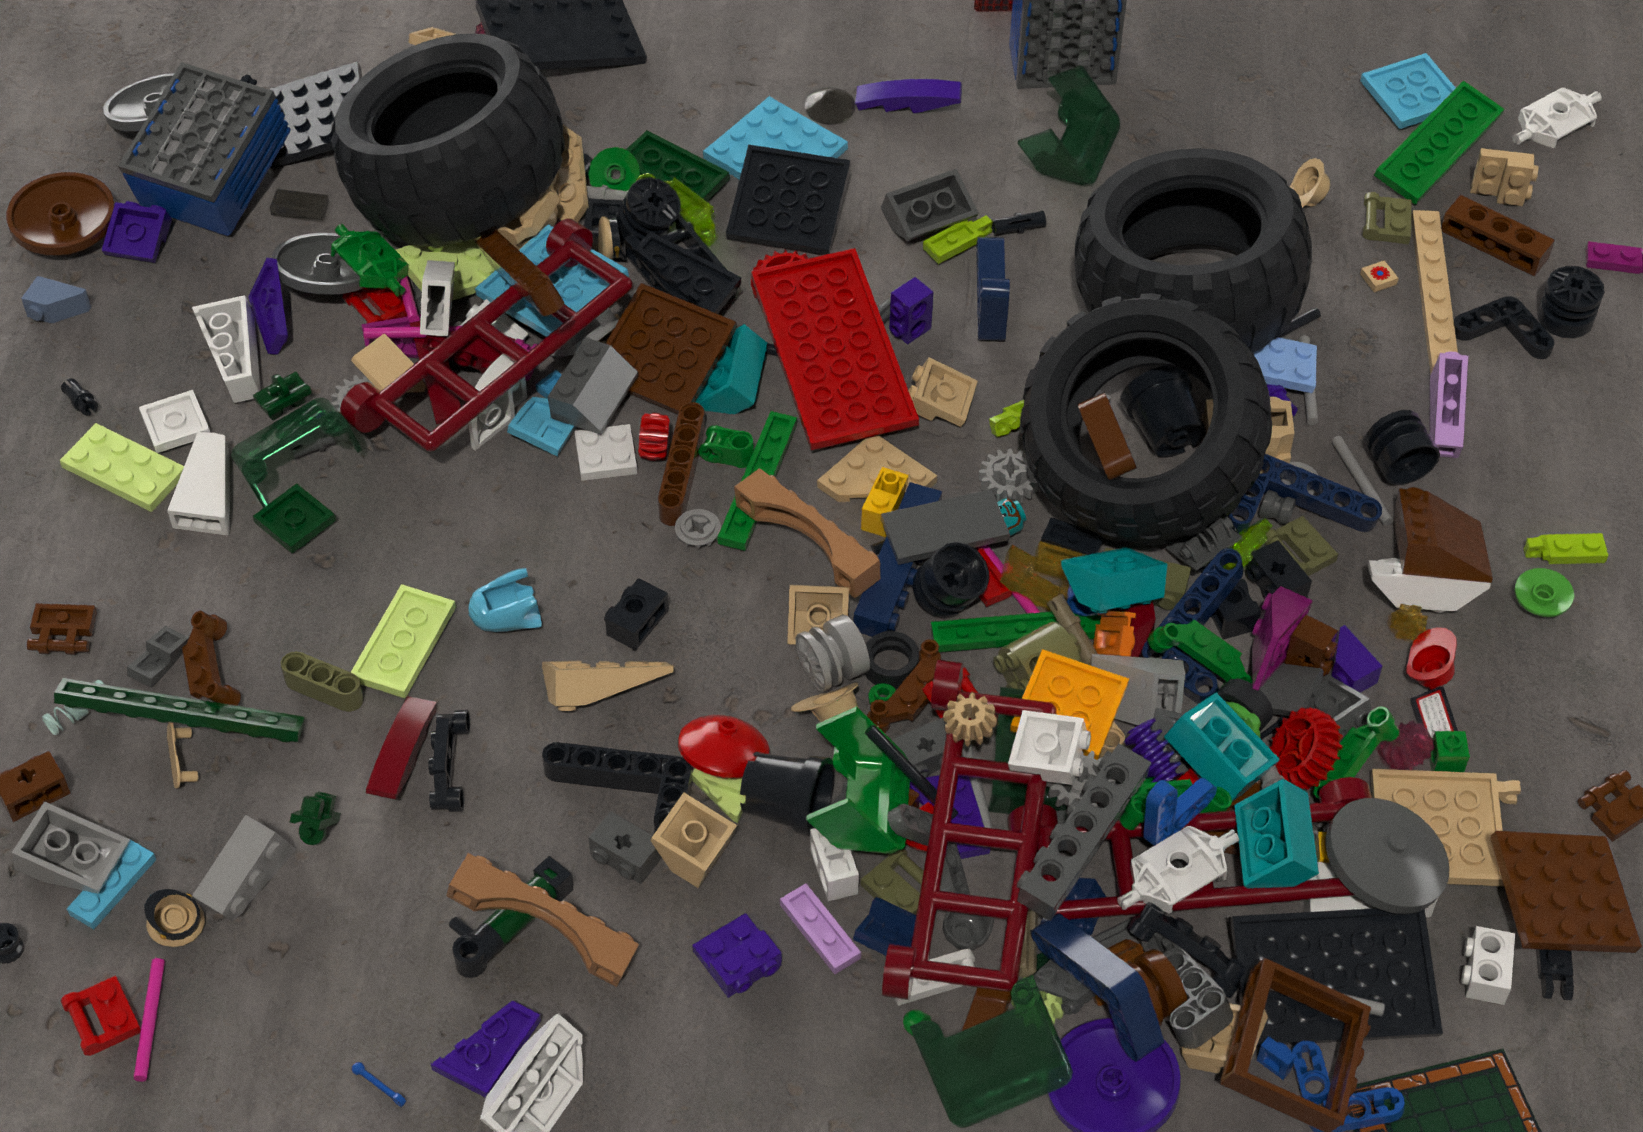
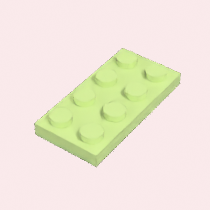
[60,423,184,512]
[351,584,456,698]

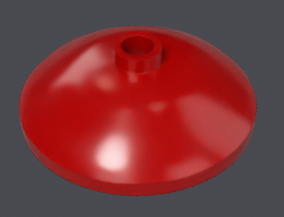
[678,715,770,778]

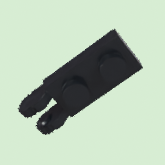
[1536,949,1574,1001]

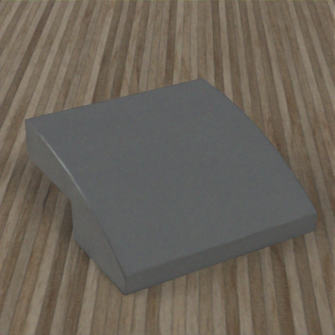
[1260,664,1324,716]

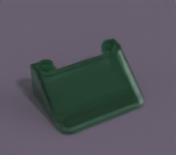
[231,398,362,508]
[910,975,1073,1128]

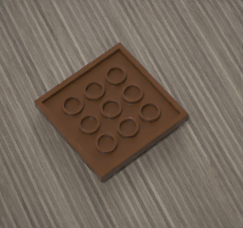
[606,283,738,414]
[1490,831,1642,953]

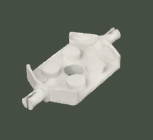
[1513,88,1602,148]
[1117,826,1239,914]

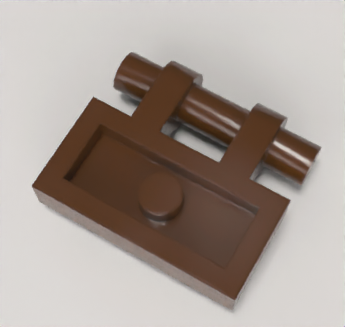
[27,603,97,655]
[1578,770,1643,842]

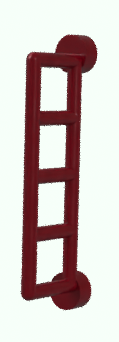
[340,218,632,452]
[882,660,1057,1000]
[1007,777,1371,920]

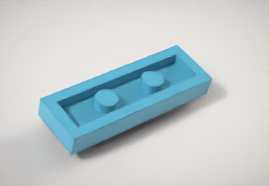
[67,839,156,930]

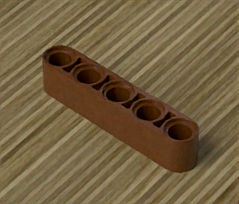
[658,402,705,526]

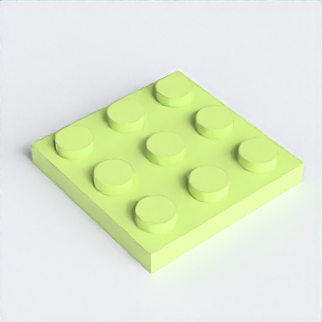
[396,239,495,301]

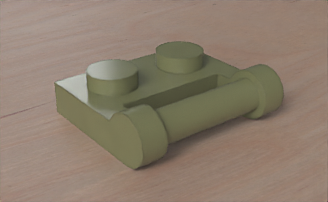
[1363,192,1412,244]
[1261,516,1339,576]
[860,849,924,915]

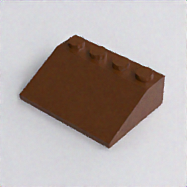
[1393,487,1493,583]

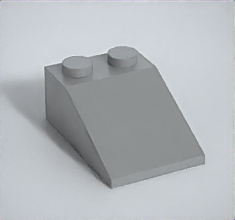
[12,801,130,894]

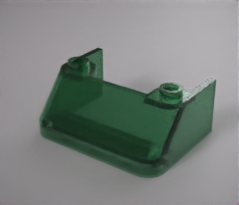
[1017,65,1120,186]

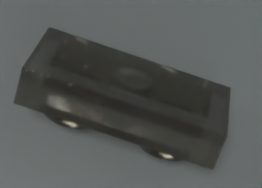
[270,189,329,221]

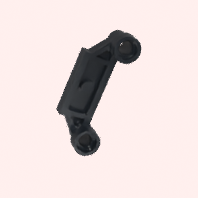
[428,710,471,812]
[1128,902,1247,998]

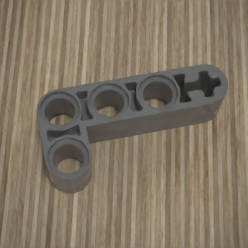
[1142,932,1234,1049]

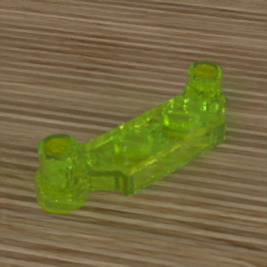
[636,173,716,247]

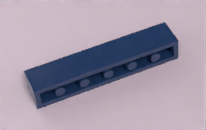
[853,482,942,637]

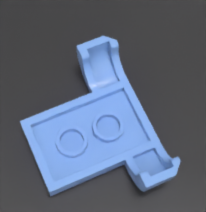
[1253,337,1317,393]

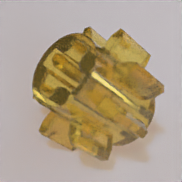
[1390,604,1428,640]

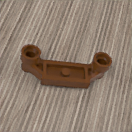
[182,610,241,706]
[867,639,941,733]

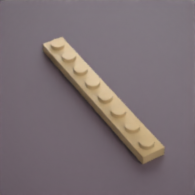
[1411,210,1458,375]

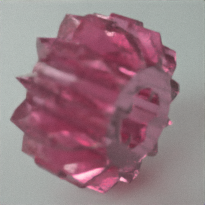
[1379,720,1435,770]

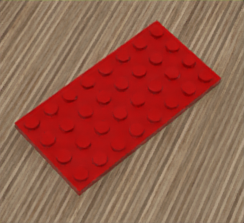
[751,248,919,450]

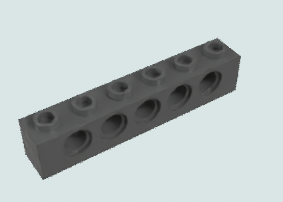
[1016,743,1152,921]

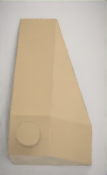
[542,661,674,711]

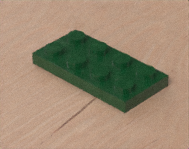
[626,130,730,210]

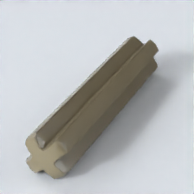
[1019,909,1038,979]

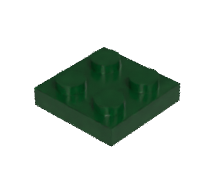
[253,483,336,554]

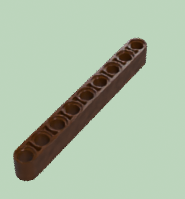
[476,230,564,316]

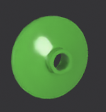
[1514,568,1574,617]

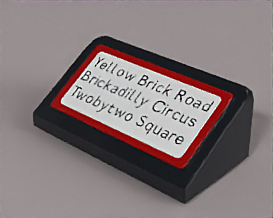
[1410,686,1458,750]

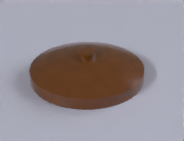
[6,172,115,255]

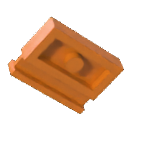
[1093,611,1136,656]

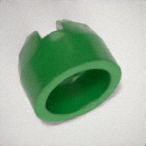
[903,1009,931,1039]

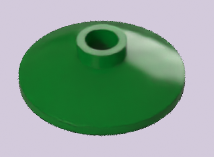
[589,147,640,191]

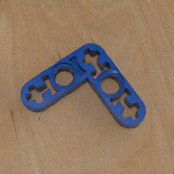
[1144,777,1217,846]
[1292,1041,1404,1132]

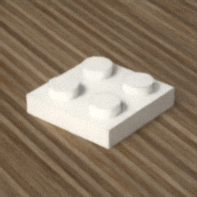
[139,390,210,453]
[574,424,638,481]

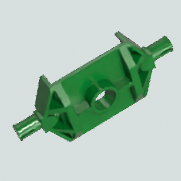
[331,224,409,296]

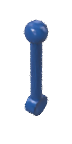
[352,1062,406,1107]

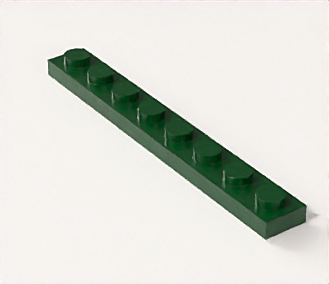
[54,678,305,742]

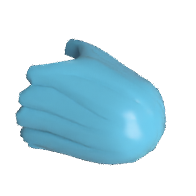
[468,568,542,632]

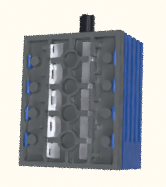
[1009,0,1127,89]
[118,62,291,236]

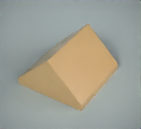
[351,333,426,393]
[787,585,849,644]

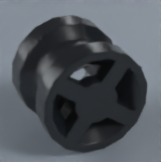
[0,923,24,964]

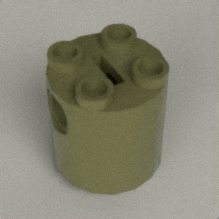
[993,622,1081,699]

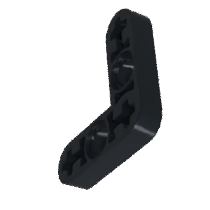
[1453,296,1555,359]

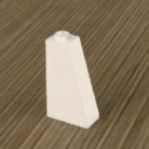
[420,260,455,336]
[167,432,230,535]

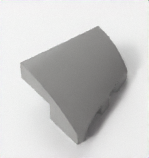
[551,308,618,357]

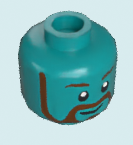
[997,497,1027,536]

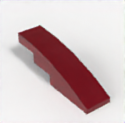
[409,320,461,425]
[366,696,436,799]

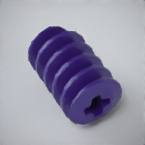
[1124,718,1185,783]

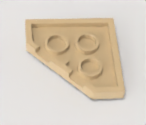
[552,125,589,222]
[817,435,937,502]

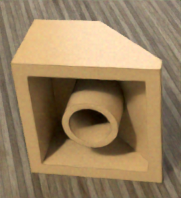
[651,793,737,888]

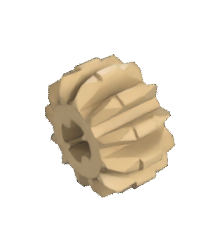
[943,691,997,747]

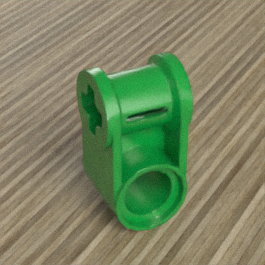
[698,425,754,468]

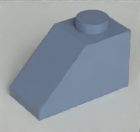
[21,276,91,324]

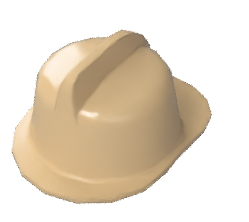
[1290,158,1330,208]
[791,683,859,722]

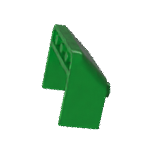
[806,706,910,854]

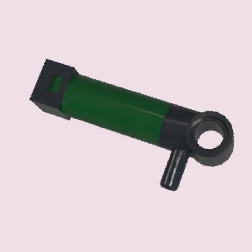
[449,856,573,978]

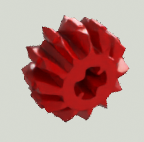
[638,413,670,461]

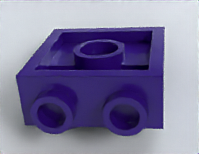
[102,201,172,263]
[692,913,782,998]

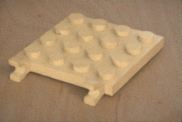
[1370,769,1521,886]

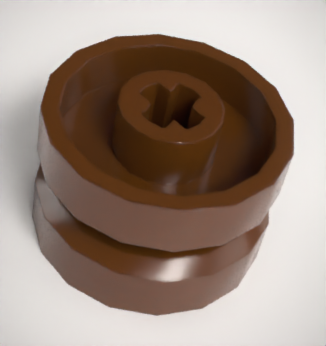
[1126,949,1187,1026]

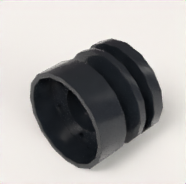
[615,177,681,242]
[1537,266,1605,339]
[1365,410,1441,485]
[913,542,989,618]

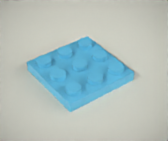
[1360,53,1456,129]

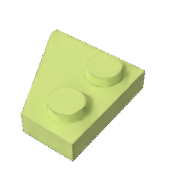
[692,768,746,823]

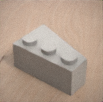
[192,815,297,922]

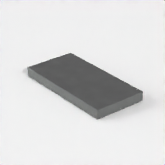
[881,489,1010,565]

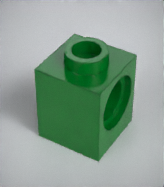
[1428,731,1470,772]

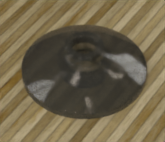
[805,87,855,125]

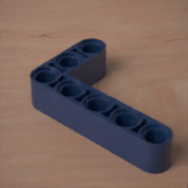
[977,237,1010,341]
[1227,454,1382,535]
[1142,548,1244,704]
[1030,913,1164,1062]

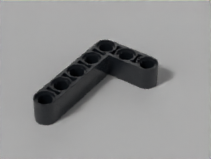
[542,742,692,834]

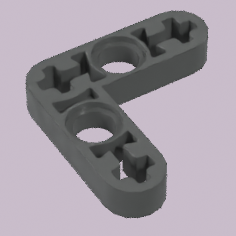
[887,804,970,895]

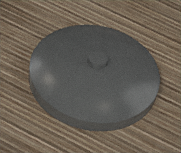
[103,73,174,131]
[272,233,365,295]
[1326,798,1449,914]

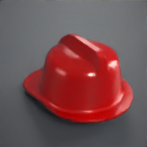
[1407,627,1457,690]

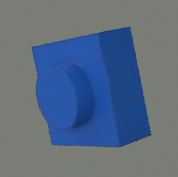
[1256,1036,1296,1080]

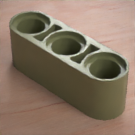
[281,651,363,712]

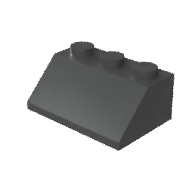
[881,169,979,241]
[548,337,638,435]

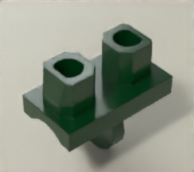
[253,371,312,420]
[289,791,341,845]

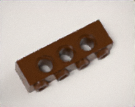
[1441,195,1555,277]

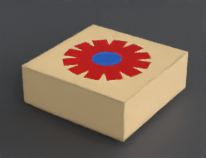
[1360,260,1398,292]

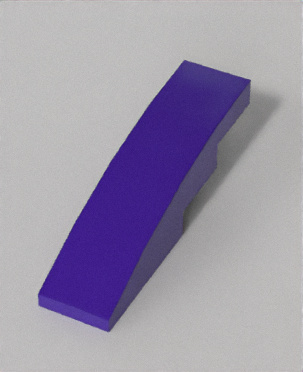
[855,79,962,114]

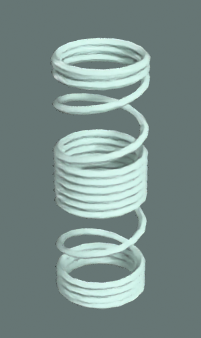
[42,679,104,735]

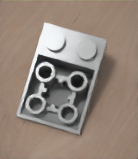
[1091,654,1185,728]

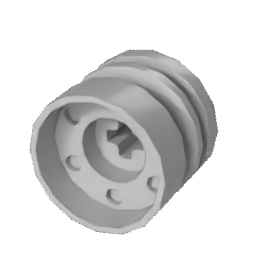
[796,614,870,692]

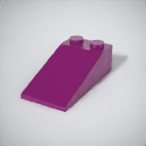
[1252,586,1313,690]

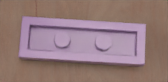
[780,883,861,975]

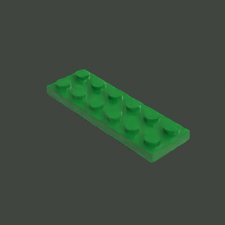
[1374,80,1505,205]

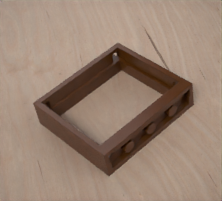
[1220,958,1371,1132]

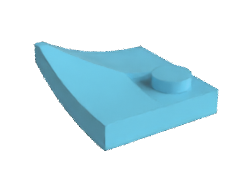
[507,397,576,456]

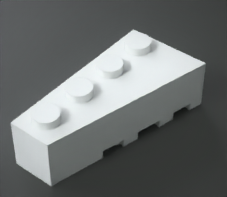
[192,295,261,403]

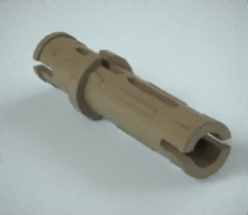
[1047,594,1098,665]

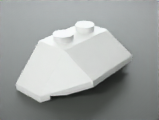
[1368,558,1491,613]
[480,1013,583,1132]

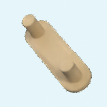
[167,722,198,789]

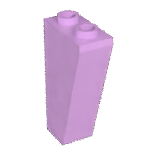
[1430,351,1468,458]

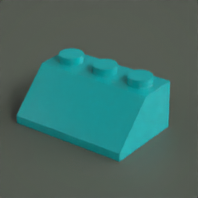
[695,324,768,415]
[1061,547,1168,613]
[1164,692,1280,802]
[1234,779,1319,888]

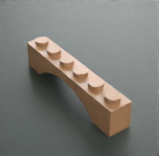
[734,468,881,598]
[446,853,639,987]

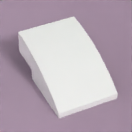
[468,354,527,451]

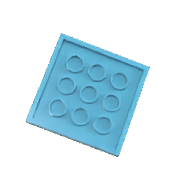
[703,96,848,179]
[475,224,629,337]

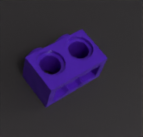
[889,277,934,345]

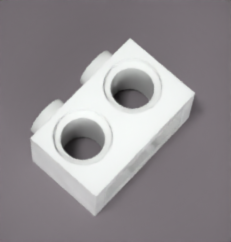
[810,828,859,902]
[1461,926,1515,1005]

